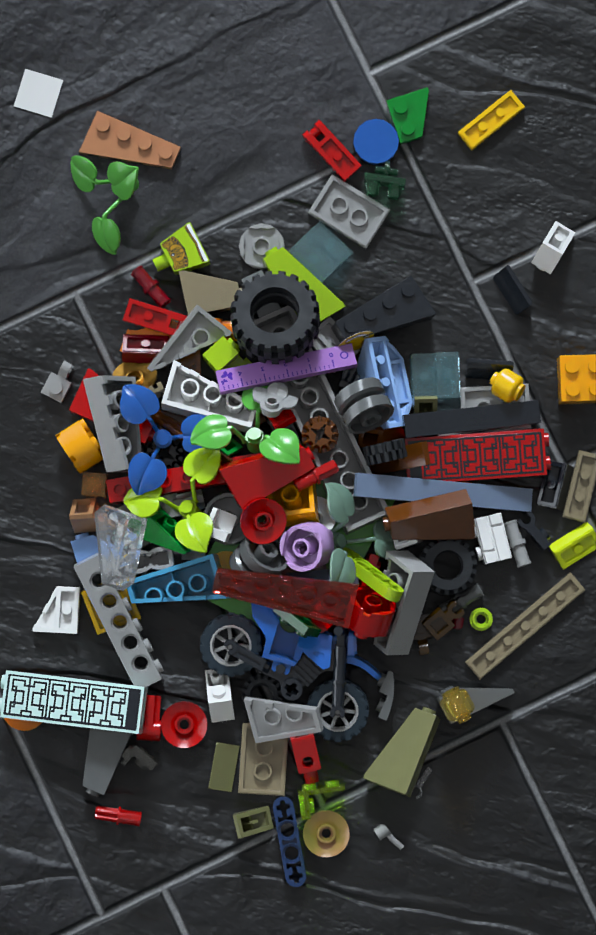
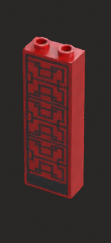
[404,428,551,482]

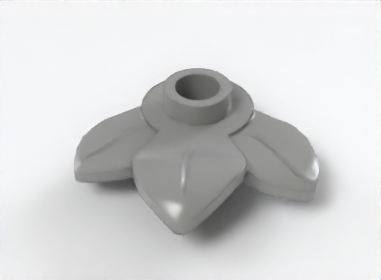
[252,382,298,418]

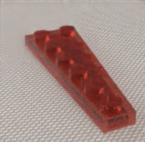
[212,568,359,629]

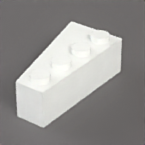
[161,360,256,432]

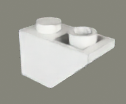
[205,670,235,723]

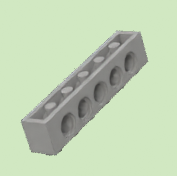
[74,552,164,687]

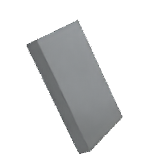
[308,174,390,249]
[459,384,531,434]

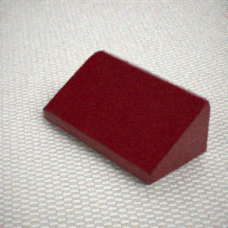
[122,334,169,363]

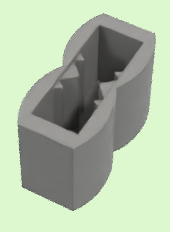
[126,547,175,574]

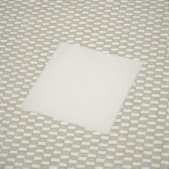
[14,69,63,118]

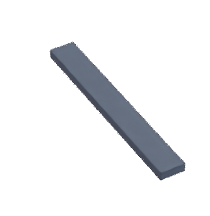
[353,473,533,512]

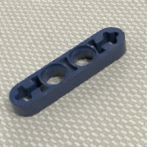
[273,796,306,887]

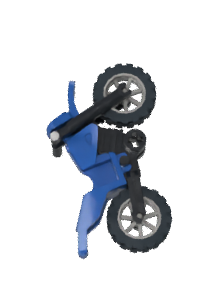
[200,578,382,742]

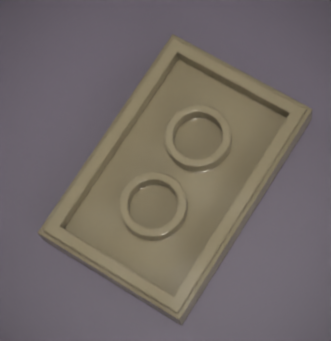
[238,723,288,796]

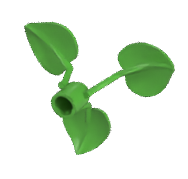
[70,155,139,255]
[190,385,300,464]

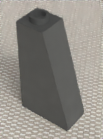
[83,728,132,797]

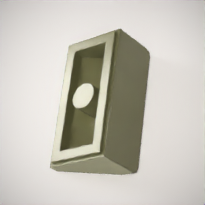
[208,742,240,792]

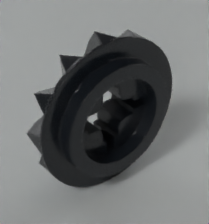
[147,440,184,469]

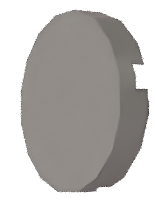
[239,223,285,270]

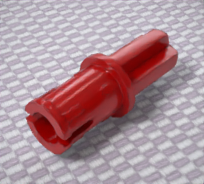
[293,460,339,492]
[95,806,142,827]

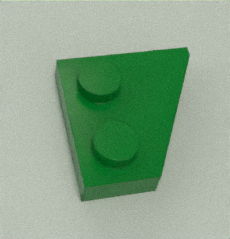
[386,87,429,145]

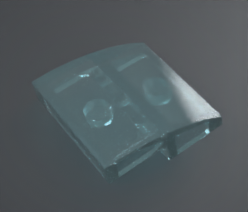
[289,221,353,283]
[410,352,460,400]

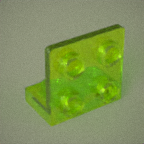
[297,780,345,820]

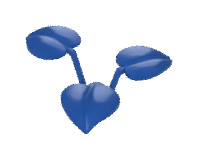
[120,384,206,495]

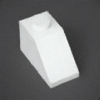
[531,221,575,274]

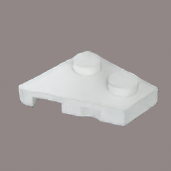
[33,586,81,634]

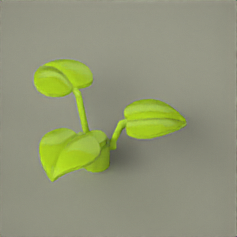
[123,448,221,553]

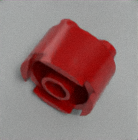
[343,586,396,639]

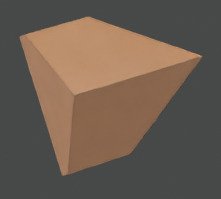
[69,498,119,533]

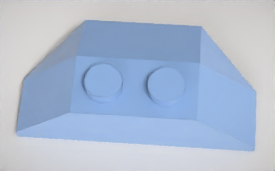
[356,336,413,429]

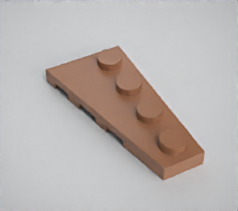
[79,111,181,169]

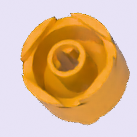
[55,419,103,474]

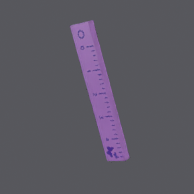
[215,343,357,395]

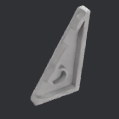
[147,305,232,372]

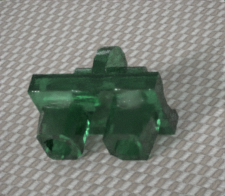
[364,161,406,200]

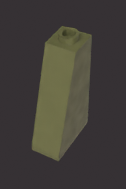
[363,707,441,797]

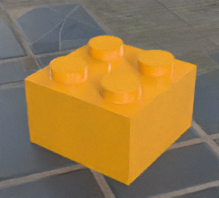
[557,354,596,404]
[267,470,319,527]

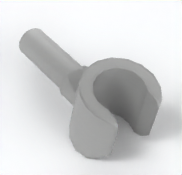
[374,824,404,850]

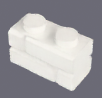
[474,513,512,565]

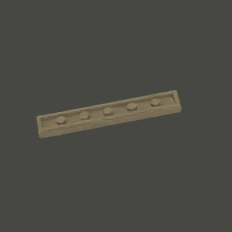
[465,572,585,680]

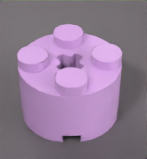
[280,521,334,572]

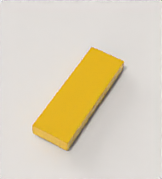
[457,90,525,151]

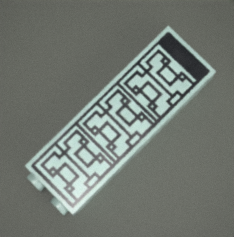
[0,670,148,734]

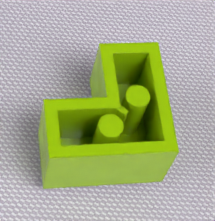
[203,336,252,393]

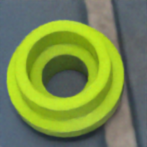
[469,608,493,631]

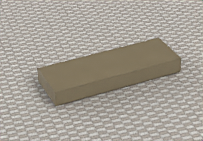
[562,450,596,523]

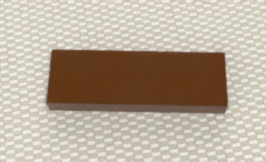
[370,441,431,475]

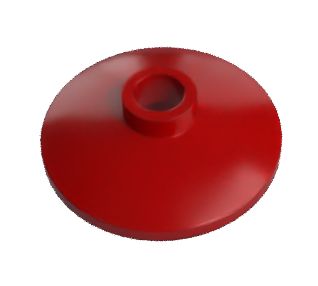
[240,498,287,544]
[161,701,207,748]

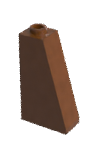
[382,489,475,540]

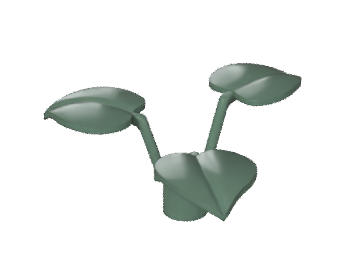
[325,482,397,591]

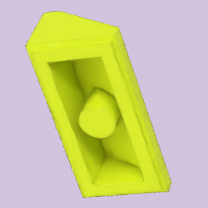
[549,522,596,570]

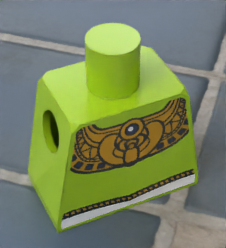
[152,222,210,275]

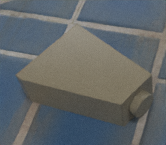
[179,270,242,315]

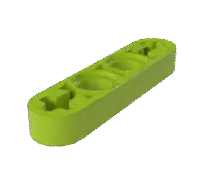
[342,547,404,602]

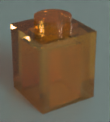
[81,472,108,498]

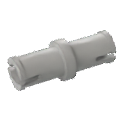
[504,519,532,568]

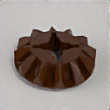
[301,416,339,454]

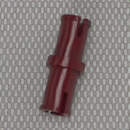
[131,265,171,308]

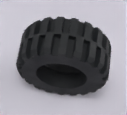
[230,271,320,364]

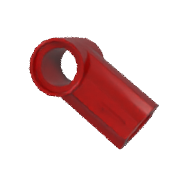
[137,695,161,741]

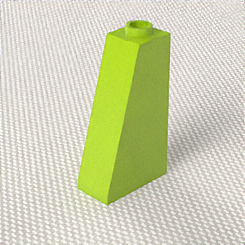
[262,246,345,322]

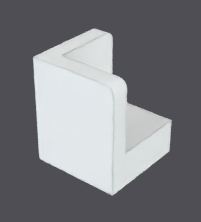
[209,507,237,542]

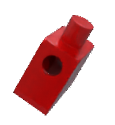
[290,733,321,784]

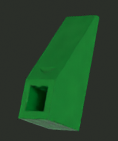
[127,506,193,555]

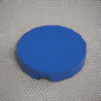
[353,119,399,165]

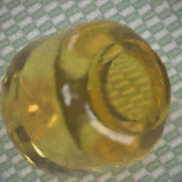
[440,686,475,724]

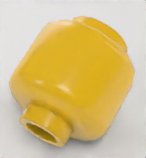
[490,369,526,403]

